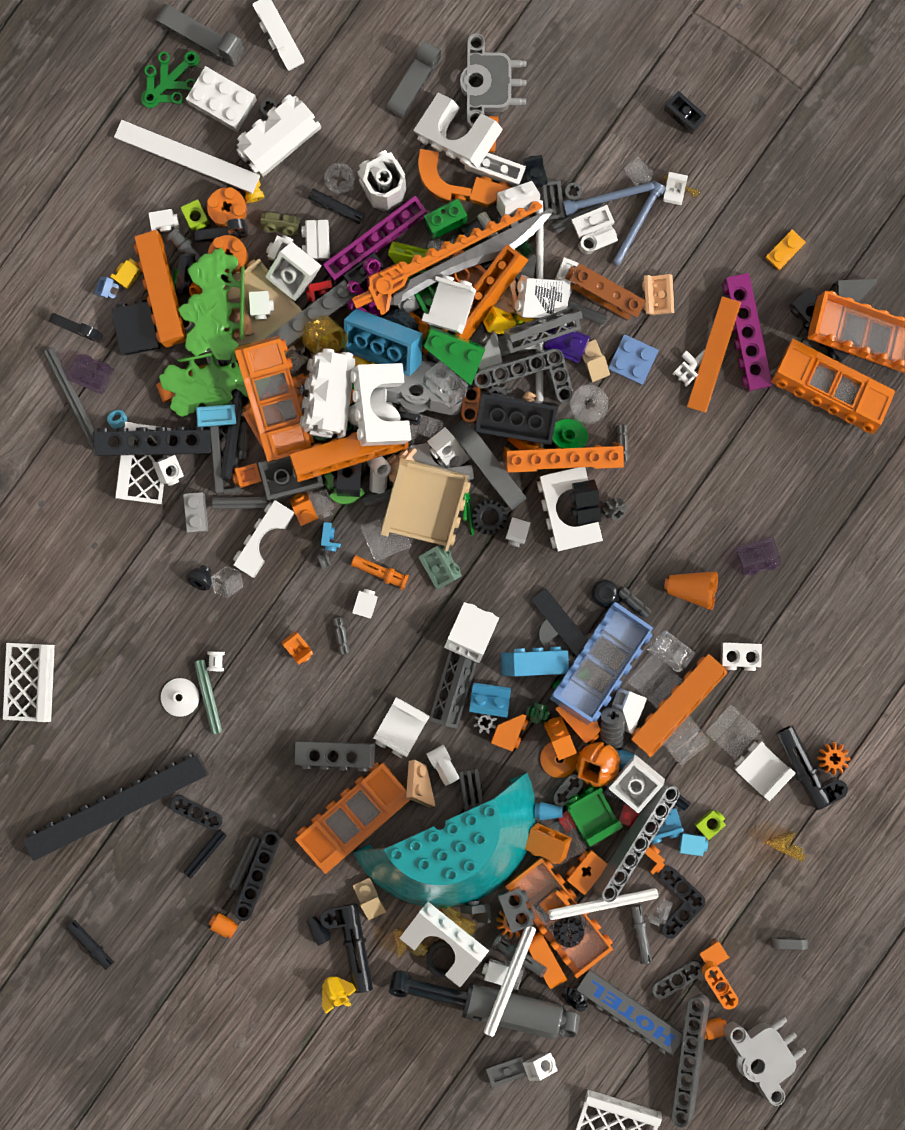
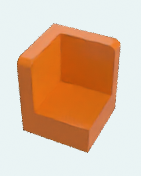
[700,939,729,965]

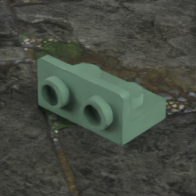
[419,545,462,590]

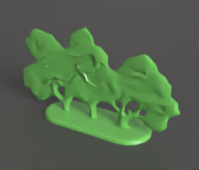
[178,248,245,360]
[159,343,271,416]

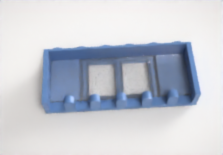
[550,602,653,725]

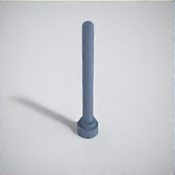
[613,181,666,265]
[563,182,654,216]

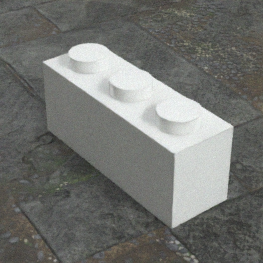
[465,153,526,187]

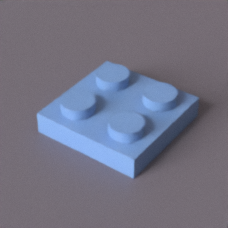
[608,334,659,385]

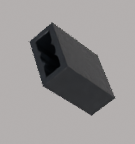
[112,300,160,356]

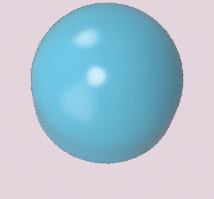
[107,410,127,430]

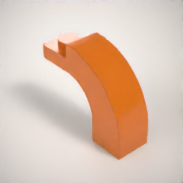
[418,149,472,203]

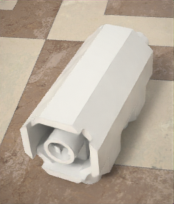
[237,95,321,177]
[357,150,406,212]
[299,349,355,438]

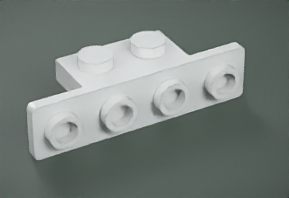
[253,0,304,71]

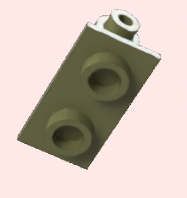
[260,212,301,236]

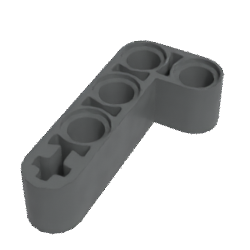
[386,40,441,118]

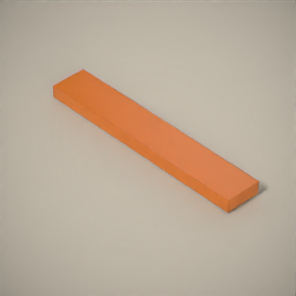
[687,296,741,413]

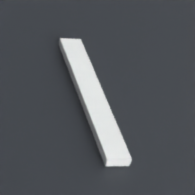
[114,120,260,194]

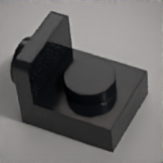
[523,155,548,187]

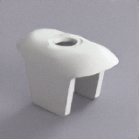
[348,387,400,426]

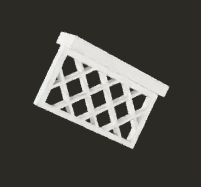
[115,422,171,504]
[3,643,55,722]
[575,1090,662,1130]

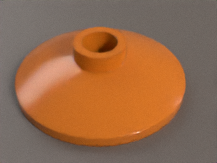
[540,742,578,778]

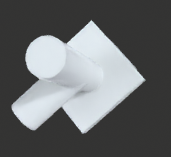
[672,350,705,387]

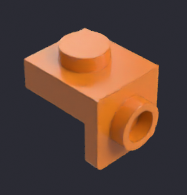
[232,463,262,488]
[290,492,318,526]
[281,631,313,665]
[645,844,665,875]
[539,888,570,915]

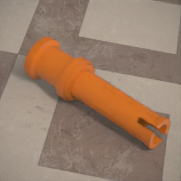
[351,555,409,591]

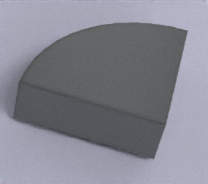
[539,619,558,646]

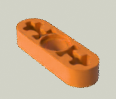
[701,962,738,1009]

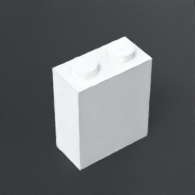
[444,602,499,663]

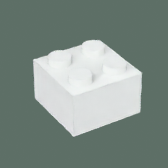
[265,242,321,301]
[609,755,665,813]

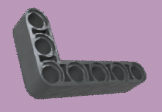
[154,4,245,67]
[472,348,573,403]
[448,419,527,511]

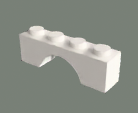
[233,501,295,578]

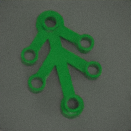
[141,51,200,108]

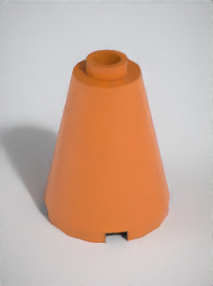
[664,571,718,610]

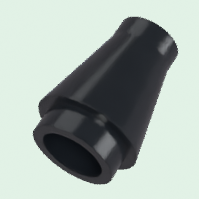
[306,916,331,946]

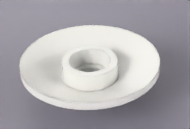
[161,678,199,717]

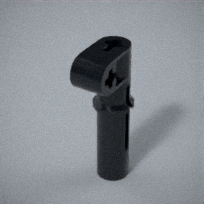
[776,725,848,811]
[320,903,373,993]

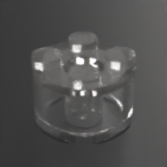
[569,385,608,425]

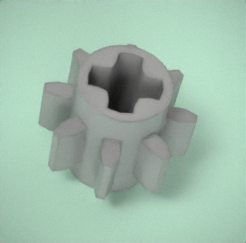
[474,714,497,734]

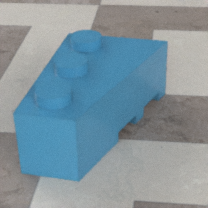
[501,647,569,676]

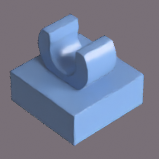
[94,276,119,298]

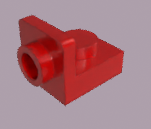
[306,280,333,303]

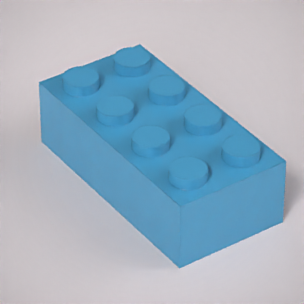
[343,309,423,376]

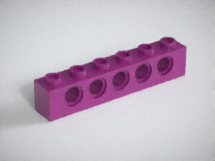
[323,196,427,283]
[722,273,773,392]

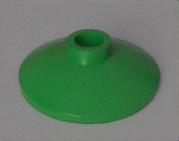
[552,419,588,449]

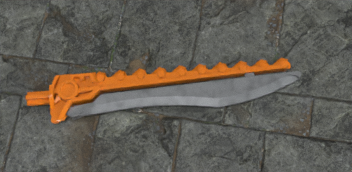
[351,201,553,315]

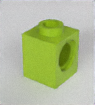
[181,199,210,231]
[694,809,726,840]

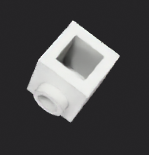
[249,291,274,320]

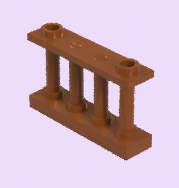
[564,263,646,321]

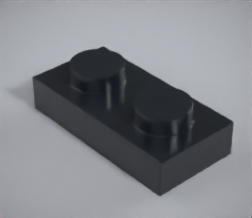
[176,253,196,294]

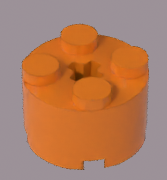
[207,187,248,228]
[208,235,248,277]

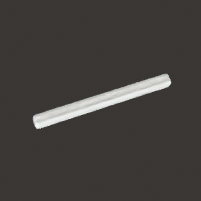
[549,888,658,920]
[484,926,536,1037]

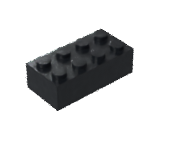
[474,391,558,445]

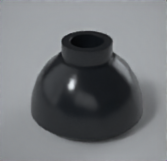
[186,565,212,591]

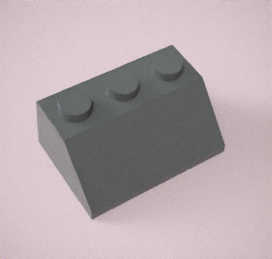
[258,456,325,501]

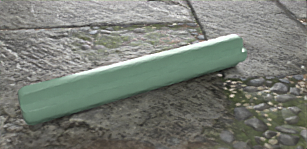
[194,659,222,734]

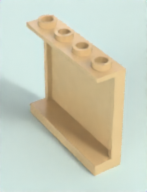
[223,259,302,345]
[381,458,471,551]

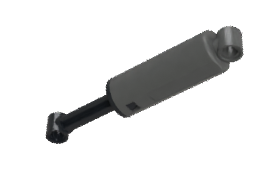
[389,971,580,1039]

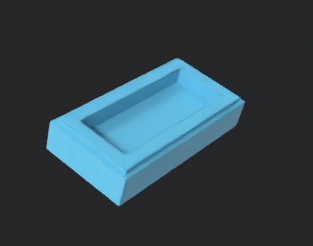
[196,404,237,427]

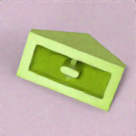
[388,241,428,264]

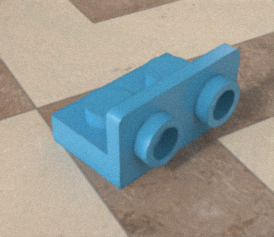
[321,522,341,552]
[469,683,511,717]
[645,807,684,844]

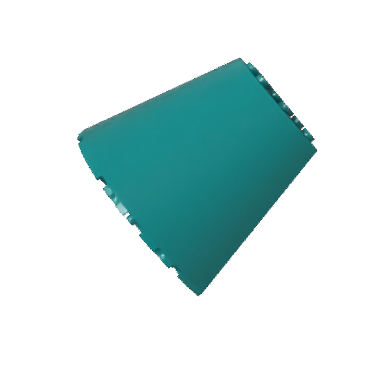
[353,772,536,908]

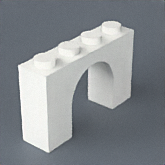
[413,93,503,168]
[350,363,411,446]
[537,467,603,552]
[400,902,489,987]

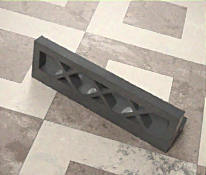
[503,306,583,353]
[210,426,240,494]
[429,650,477,729]

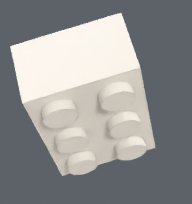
[186,66,257,133]

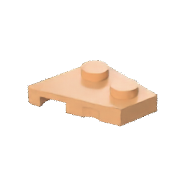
[406,760,435,808]

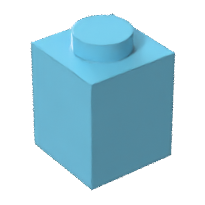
[678,832,708,856]

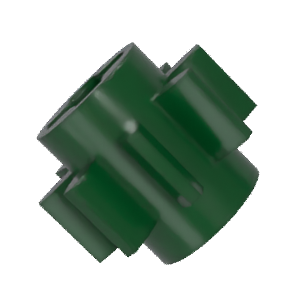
[525,702,550,725]

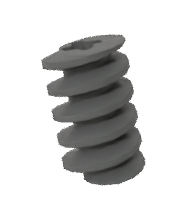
[600,707,625,749]

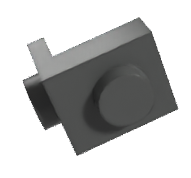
[460,900,491,923]

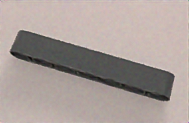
[594,781,680,903]
[672,994,710,1128]

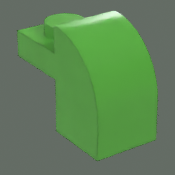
[324,472,365,505]

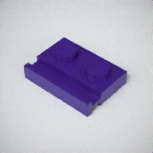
[544,325,590,363]

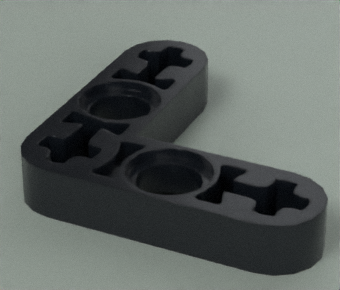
[192,219,248,243]
[49,313,103,343]
[659,866,706,939]

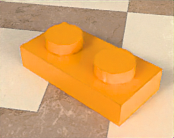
[765,229,806,271]

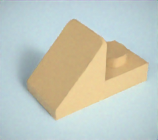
[582,339,610,383]
[353,877,386,920]

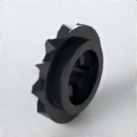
[554,917,585,948]
[561,986,588,1012]

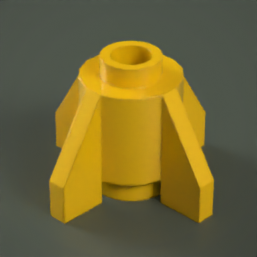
[322,976,356,1013]

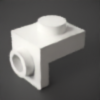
[663,172,688,205]
[266,235,293,261]

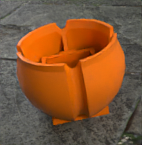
[576,742,621,787]

